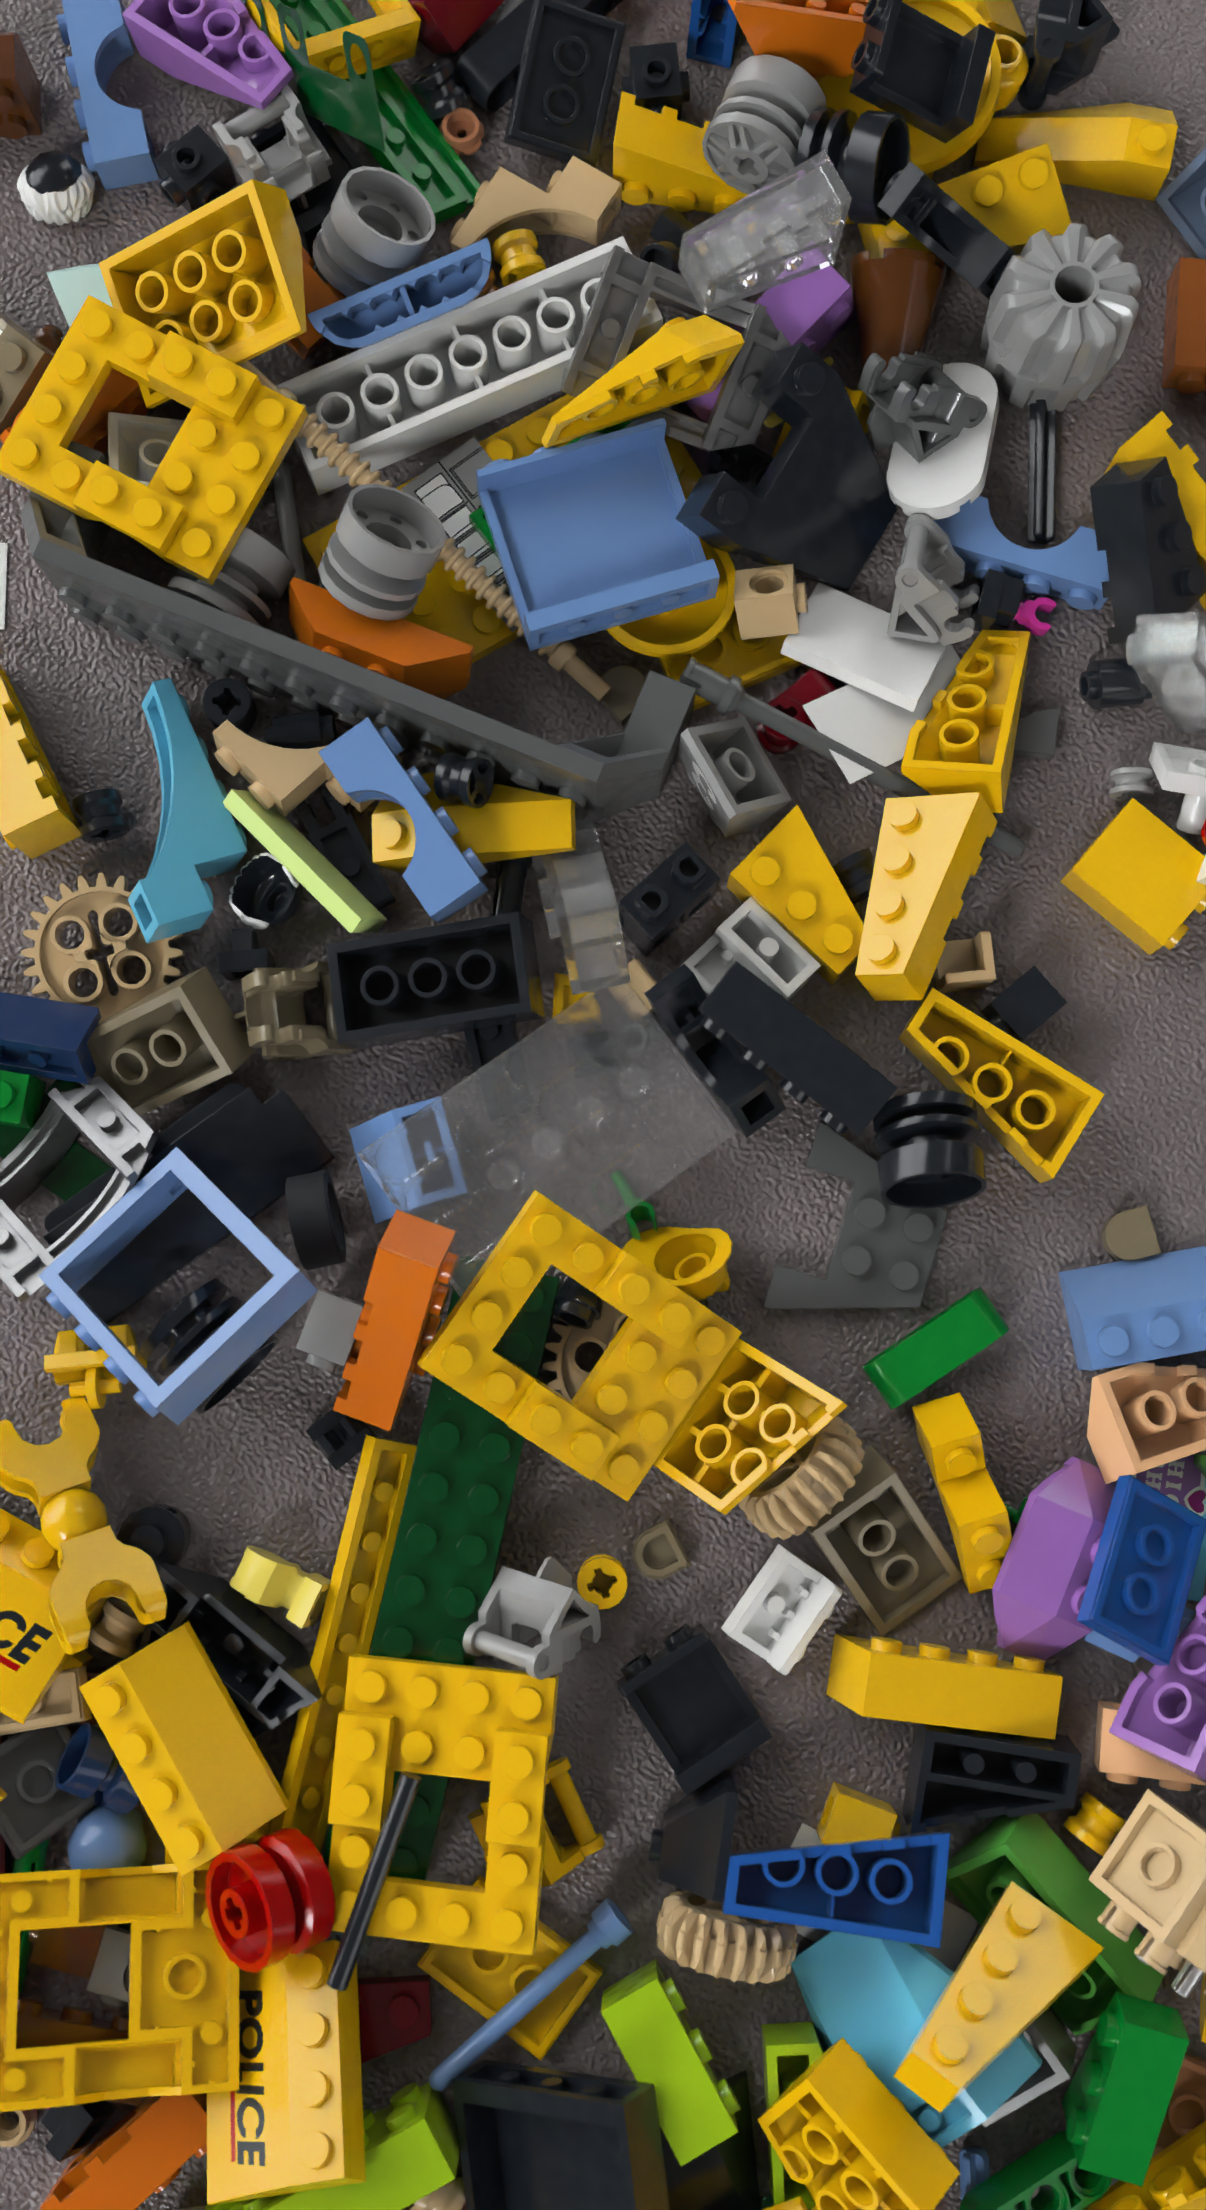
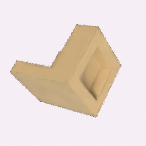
[934,931,996,993]

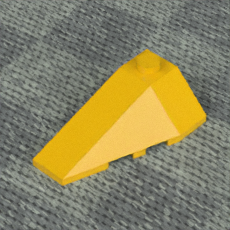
[541,315,745,449]
[372,772,576,874]

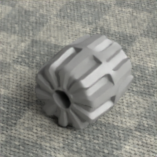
[980,223,1142,411]

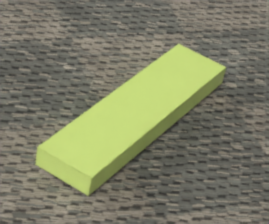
[222,789,387,933]

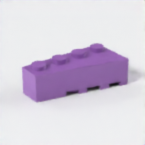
[679,246,856,423]

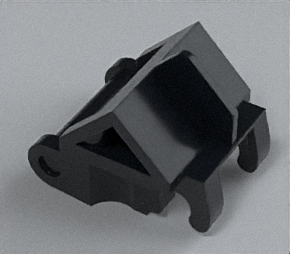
[1018,0,1120,111]

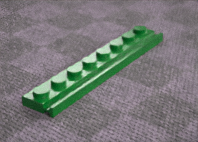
[269,0,480,225]

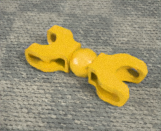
[0,1396,167,1655]

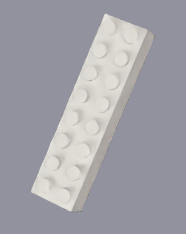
[276,236,663,496]

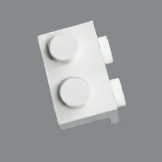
[721,1544,843,1675]

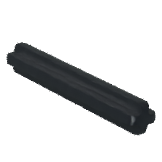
[1027,399,1058,544]

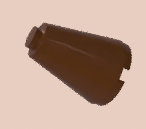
[850,248,947,374]

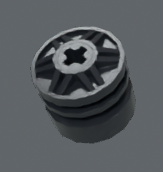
[795,107,910,226]
[873,1090,987,1209]
[140,1278,279,1414]

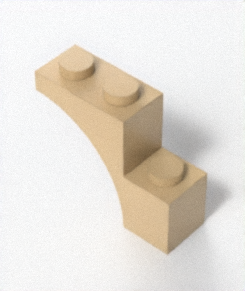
[449,156,621,253]
[212,720,402,817]

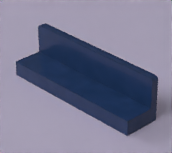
[0,992,101,1084]

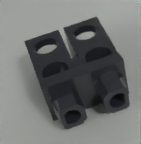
[614,842,720,957]

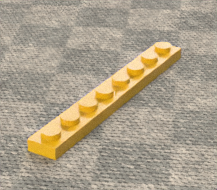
[269,1435,417,1853]

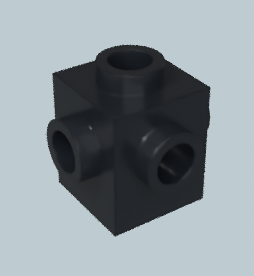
[622,42,690,121]
[155,124,237,213]

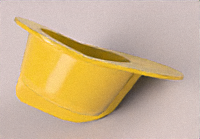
[622,1227,733,1301]

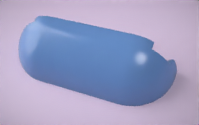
[307,238,492,349]

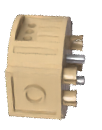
[1088,1788,1206,1998]

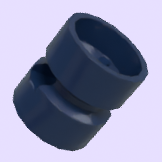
[55,1723,140,1815]

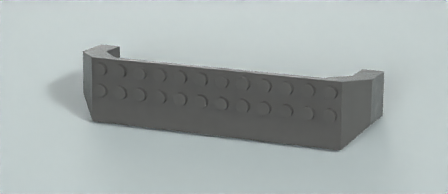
[21,441,696,822]

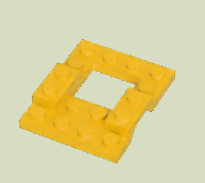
[0,295,308,585]
[417,1190,742,1502]
[328,1654,559,1956]
[0,1861,239,2112]

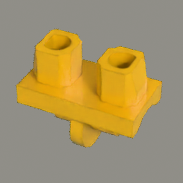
[44,1324,147,1410]

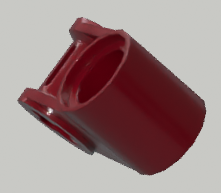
[757,668,839,754]

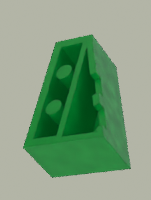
[1061,1992,1190,2186]

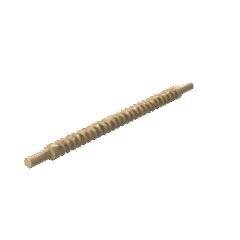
[239,361,612,702]

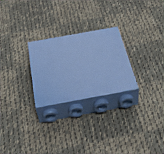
[476,418,720,651]

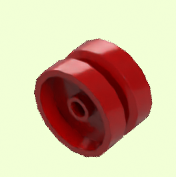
[205,1828,335,1973]

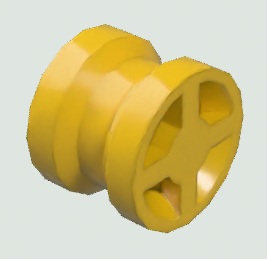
[491,229,546,287]
[577,1554,628,1610]
[1063,1791,1126,1857]

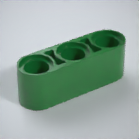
[862,1287,1010,1409]
[960,2130,1112,2210]

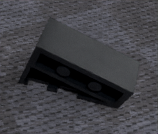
[1090,456,1206,644]
[902,1723,1082,1834]

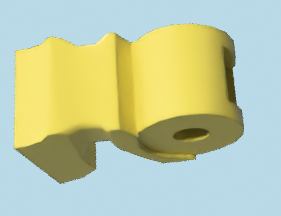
[229,1545,331,1628]

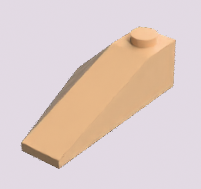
[1087,1362,1206,1484]

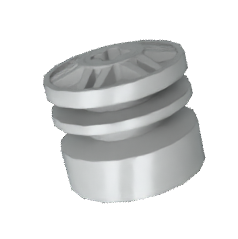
[702,54,827,198]
[313,166,435,297]
[318,484,446,621]
[166,527,296,626]

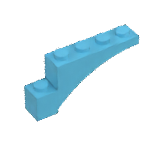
[128,678,247,943]

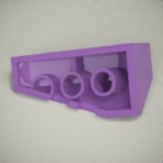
[122,0,294,110]
[1109,1595,1206,1783]

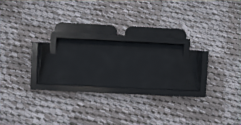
[43,1082,335,1325]

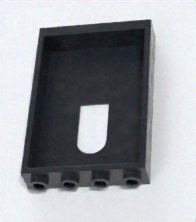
[452,2060,670,2210]

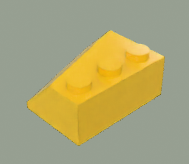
[653,1338,848,1515]
[758,2037,960,2210]

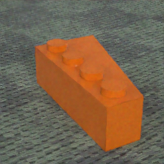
[333,1209,459,1431]

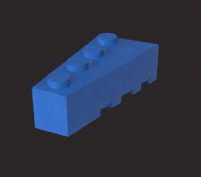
[721,1832,950,1948]

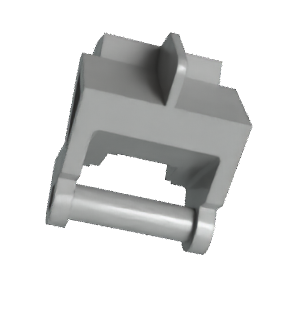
[211,84,333,209]
[887,514,980,647]
[463,1556,601,1680]

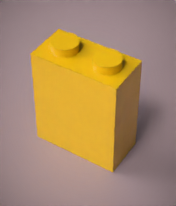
[1060,798,1206,955]

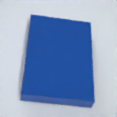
[1077,1475,1206,1666]

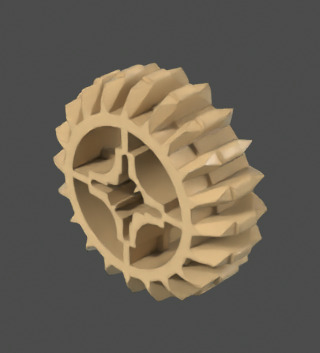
[739,1416,865,1540]
[656,1890,798,1985]

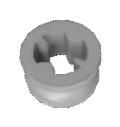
[1109,767,1154,802]

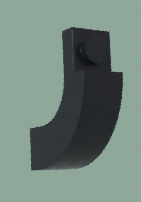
[877,161,1017,299]
[644,964,786,1138]

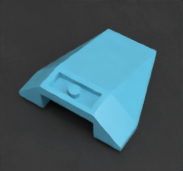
[791,1931,1043,2148]

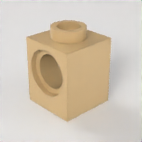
[734,564,808,640]

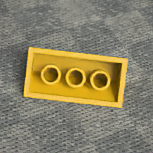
[79,1621,291,1876]

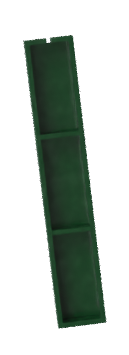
[323,1256,561,1881]

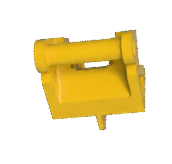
[467,1756,606,1887]

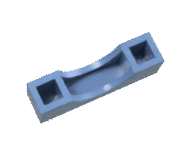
[57,0,160,190]
[933,496,1109,610]
[318,717,489,924]

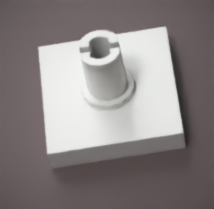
[1149,742,1206,835]

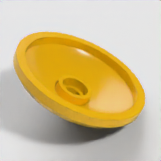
[606,537,735,658]

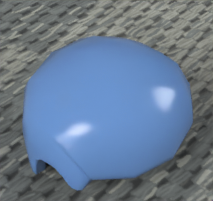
[67,1804,148,1870]

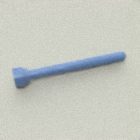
[429,1898,634,2091]

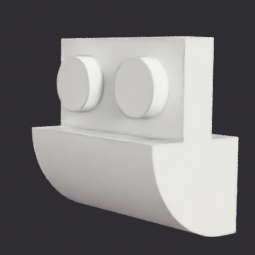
[681,897,821,1001]

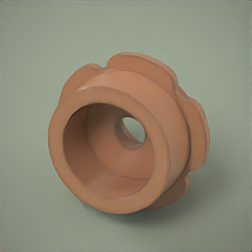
[439,108,485,156]

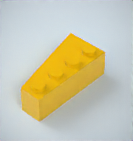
[0,664,81,860]
[898,988,1105,1184]

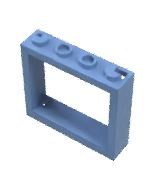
[38,1146,318,1425]

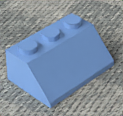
[1058,1246,1206,1371]

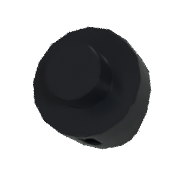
[117,1504,191,1572]

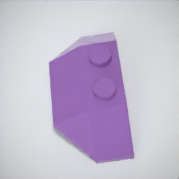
[992,1456,1116,1660]

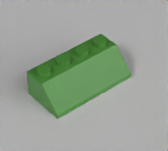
[946,1813,1168,2036]

